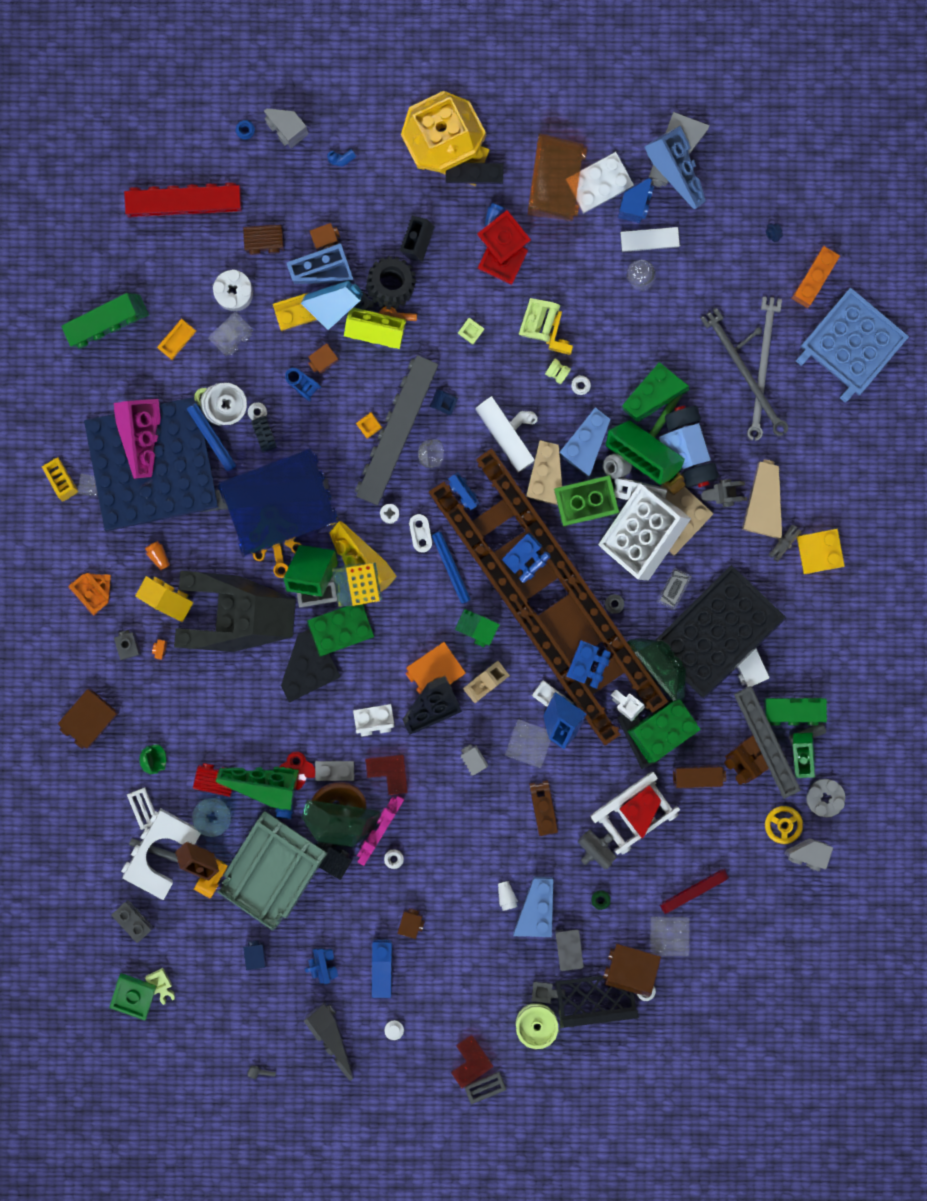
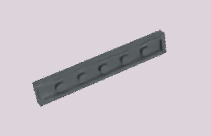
[734,686,801,799]

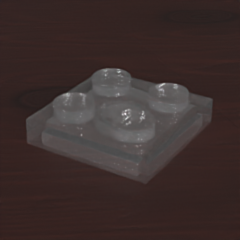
[505,719,551,768]
[650,916,689,956]

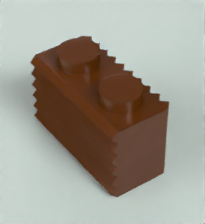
[243,224,284,255]
[175,841,219,881]

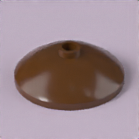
[309,782,366,834]

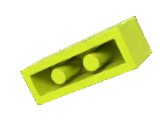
[344,308,406,349]

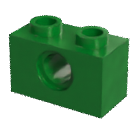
[793,732,815,778]

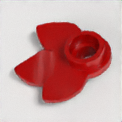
[280,751,315,790]

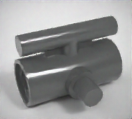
[577,829,617,869]

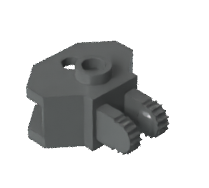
[701,479,747,507]

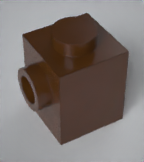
[397,908,425,939]

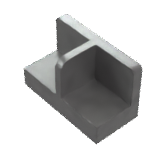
[555,929,583,971]

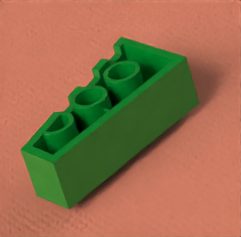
[61,293,149,349]

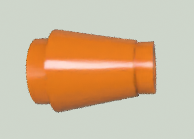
[145,541,170,570]

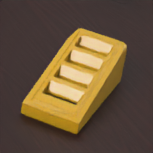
[42,457,79,501]

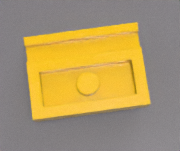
[273,293,317,331]

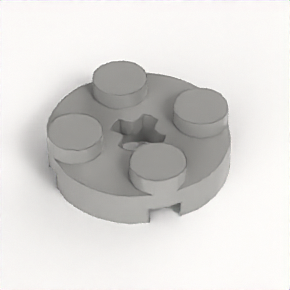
[806,779,845,817]

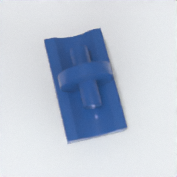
[304,948,338,984]

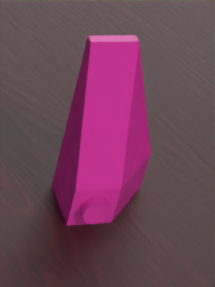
[114,399,161,479]

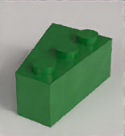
[764,698,827,726]

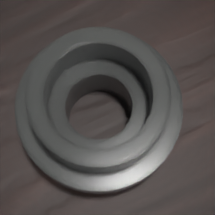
[605,594,624,614]

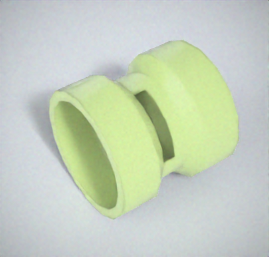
[545,358,571,385]

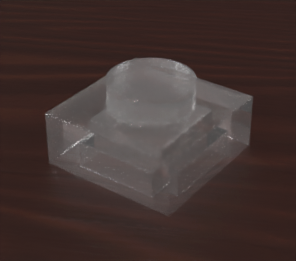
[78,474,97,497]

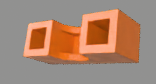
[791,246,840,308]

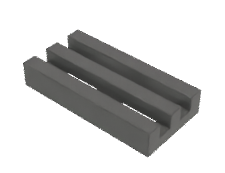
[464,1071,507,1104]

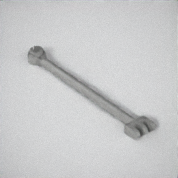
[747,296,782,441]

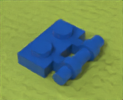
[449,472,480,510]
[502,532,551,583]
[566,641,611,689]

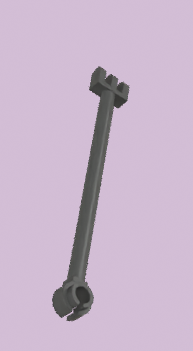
[700,308,788,437]

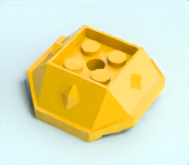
[401,91,487,173]

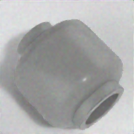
[603,454,632,479]

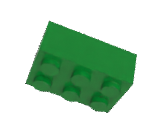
[628,698,701,763]

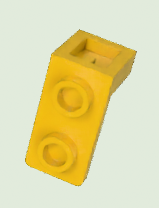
[546,311,573,355]

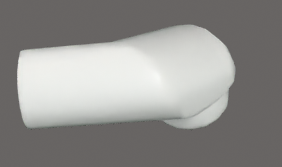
[510,411,538,430]

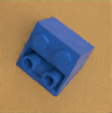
[618,179,654,223]
[543,692,587,749]

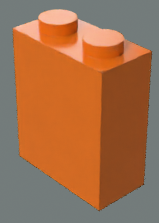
[405,642,466,694]

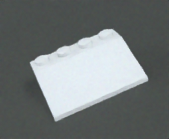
[598,483,691,580]

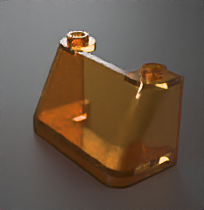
[527,134,587,221]

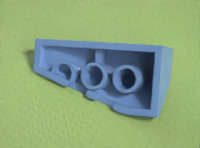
[644,126,706,209]

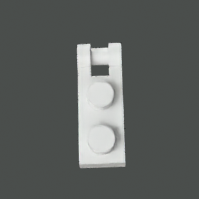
[613,477,668,500]

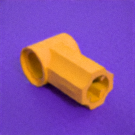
[194,859,228,899]

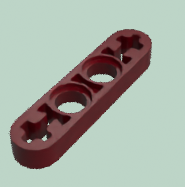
[659,869,729,914]

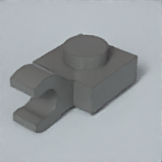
[532,981,566,1003]

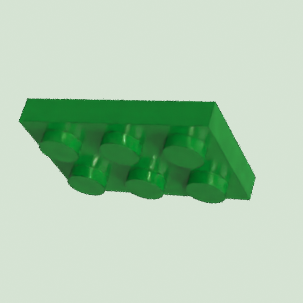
[307,602,374,657]

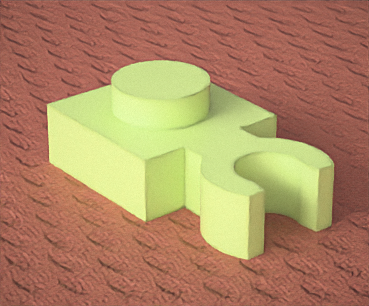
[145,968,175,1005]

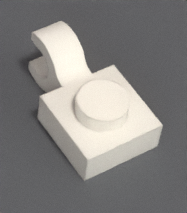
[611,690,645,721]

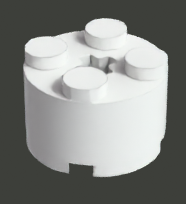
[213,270,253,311]

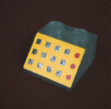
[332,562,382,607]

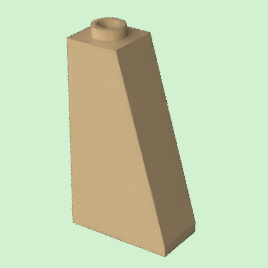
[742,459,782,539]

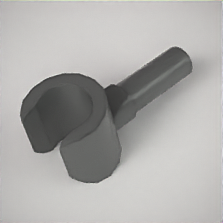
[247,1065,276,1079]

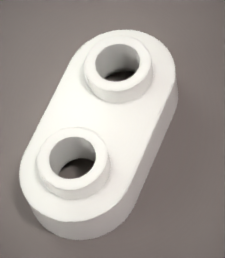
[409,514,432,553]

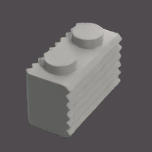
[461,744,488,775]

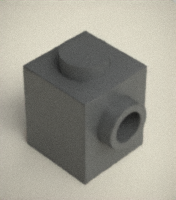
[114,630,141,660]

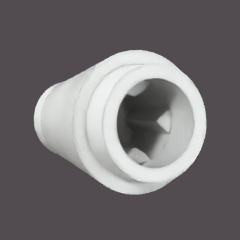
[498,881,518,911]

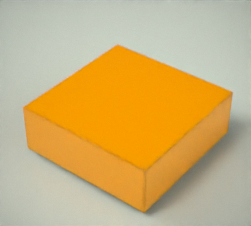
[356,413,382,439]

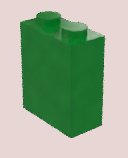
[283,545,338,597]

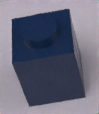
[243,940,267,970]

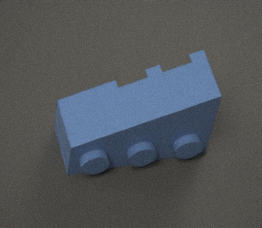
[287,244,354,284]
[559,407,610,478]

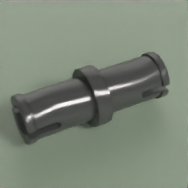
[768,525,801,562]

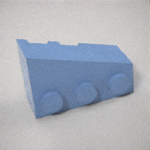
[513,876,553,937]

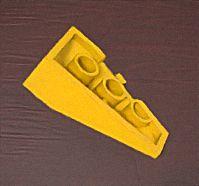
[329,521,397,602]

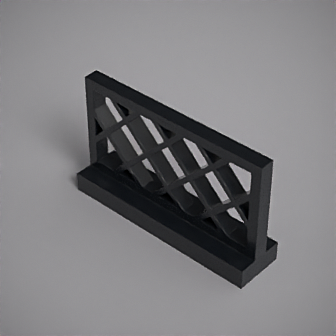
[555,976,639,1028]

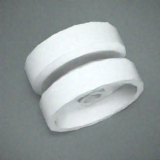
[200,383,247,425]

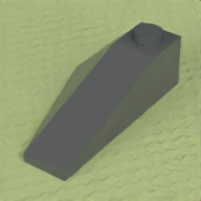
[304,1002,354,1081]

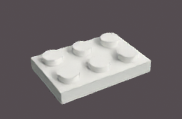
[565,152,634,214]

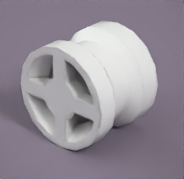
[380,504,400,524]

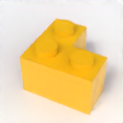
[135,576,193,622]

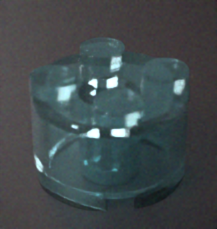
[192,797,233,837]

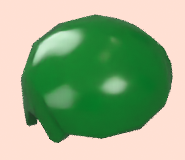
[139,744,167,775]

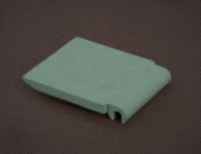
[217,811,327,931]

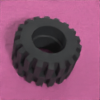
[366,256,416,309]

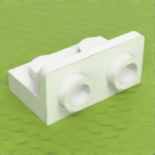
[353,704,395,736]

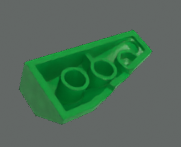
[216,767,299,810]

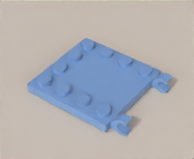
[796,287,909,403]

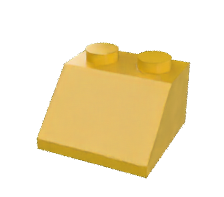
[797,529,845,574]

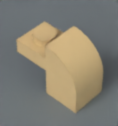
[463,661,510,703]

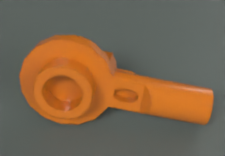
[379,307,417,321]

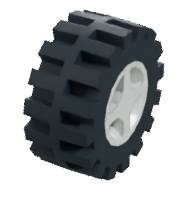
[251,416,277,453]

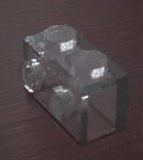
[208,311,253,356]

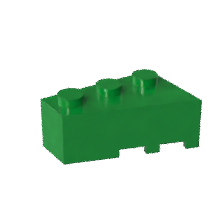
[622,362,689,422]
[455,609,499,647]

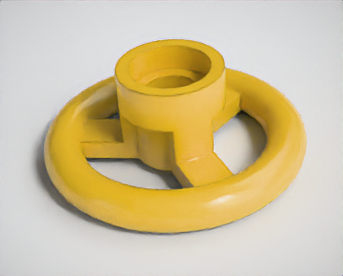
[765,806,803,844]

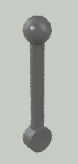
[735,327,762,351]

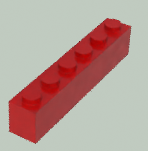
[124,183,242,217]

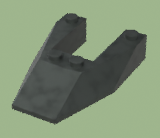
[174,571,296,652]

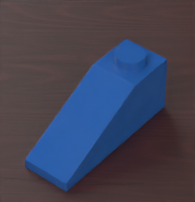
[372,939,392,998]

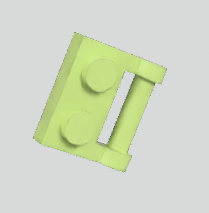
[519,298,560,342]

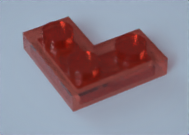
[365,754,408,795]
[451,1034,494,1088]

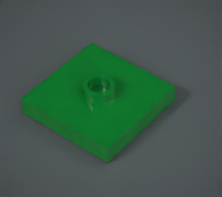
[109,973,157,1021]

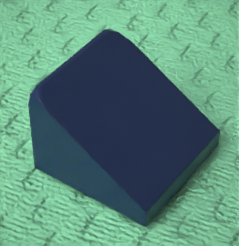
[430,390,458,416]

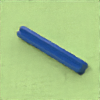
[187,403,236,471]
[432,532,470,604]

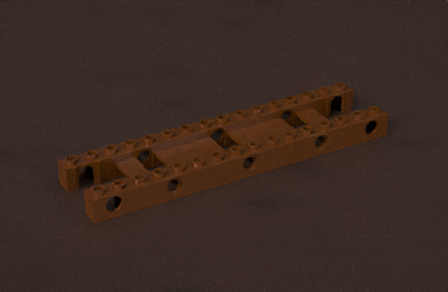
[428,448,668,746]

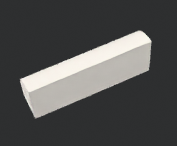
[475,396,535,473]

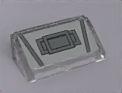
[657,568,692,610]

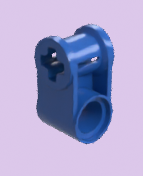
[285,368,321,402]

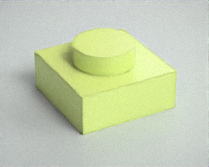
[458,318,484,345]

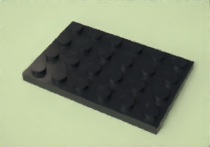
[650,565,786,699]

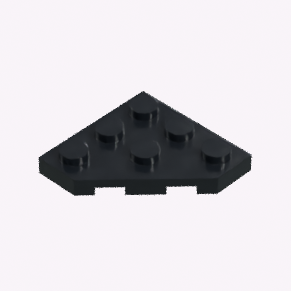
[281,629,341,703]
[402,676,462,735]

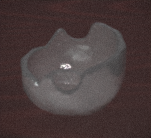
[626,259,656,291]
[418,439,444,468]

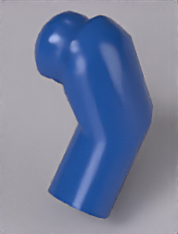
[327,149,356,167]

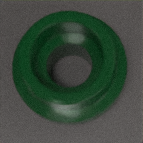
[591,890,611,910]

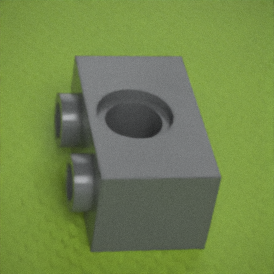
[111,900,154,943]

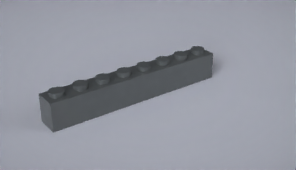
[355,355,438,506]

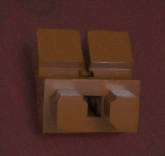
[724,734,769,785]

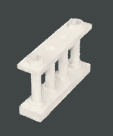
[590,771,680,855]

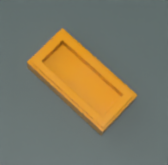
[157,318,197,360]

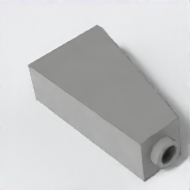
[648,112,709,187]

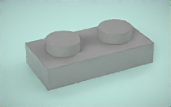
[315,761,354,781]

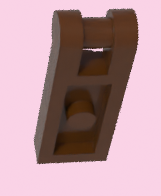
[529,780,558,836]

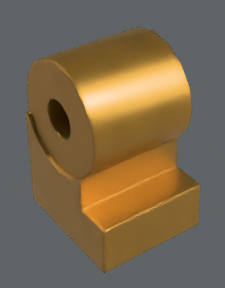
[663,472,686,496]

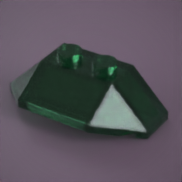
[627,638,686,701]
[302,800,380,847]

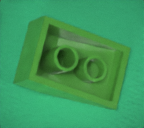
[554,475,619,526]

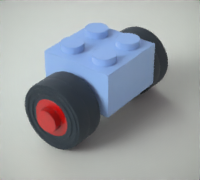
[659,405,719,488]

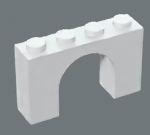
[121,808,201,900]

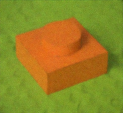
[152,639,167,660]

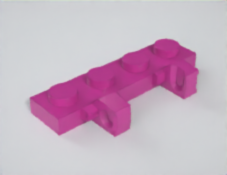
[357,795,404,866]

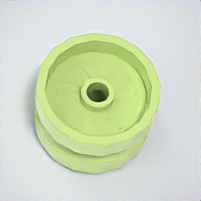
[516,1003,558,1049]

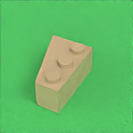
[526,440,562,505]

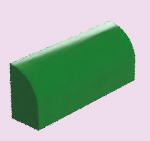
[605,420,685,485]

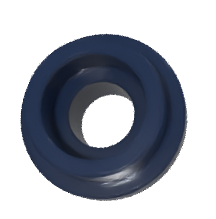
[766,223,783,242]

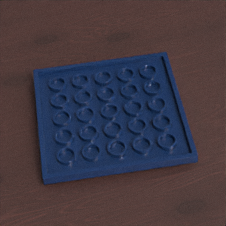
[84,397,219,532]

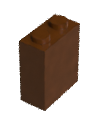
[58,688,119,749]
[673,765,726,788]
[603,944,661,997]

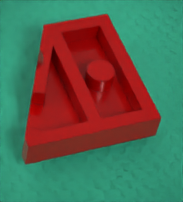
[619,785,662,838]

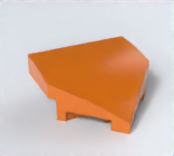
[68,573,111,616]

